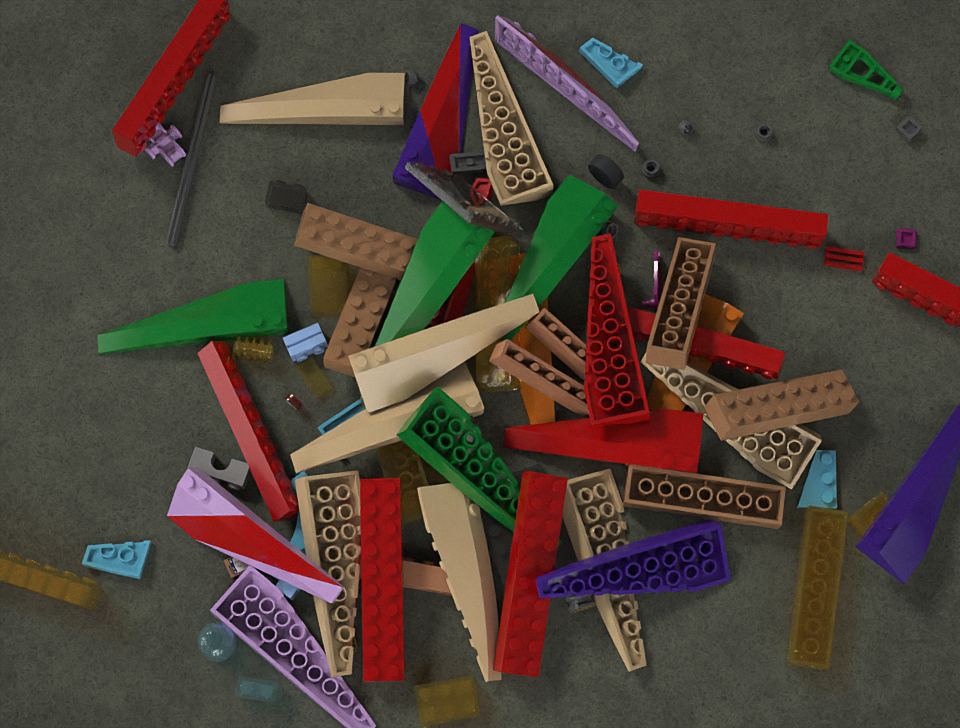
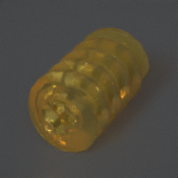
[233,335,275,364]

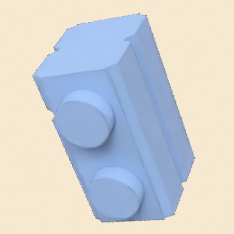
[283,323,328,362]

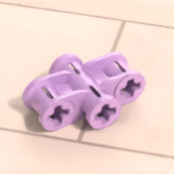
[145,123,186,167]

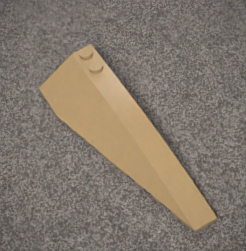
[470,31,553,206]
[219,73,405,125]
[348,294,539,413]
[641,353,822,489]
[290,361,484,474]
[562,469,646,671]
[295,470,361,677]
[417,483,501,682]

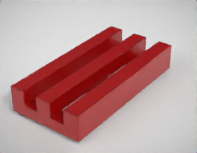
[824,246,864,272]

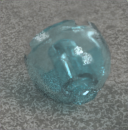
[197,622,237,662]

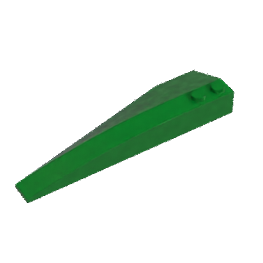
[499,174,618,342]
[375,198,495,346]
[97,279,289,354]
[396,386,562,548]

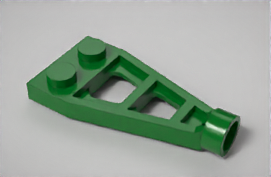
[828,40,904,101]

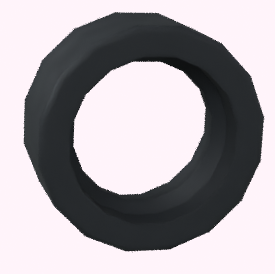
[588,154,624,189]

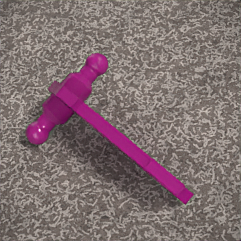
[641,250,662,309]

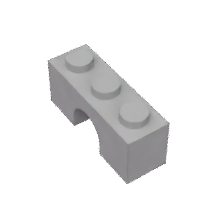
[187,447,251,491]

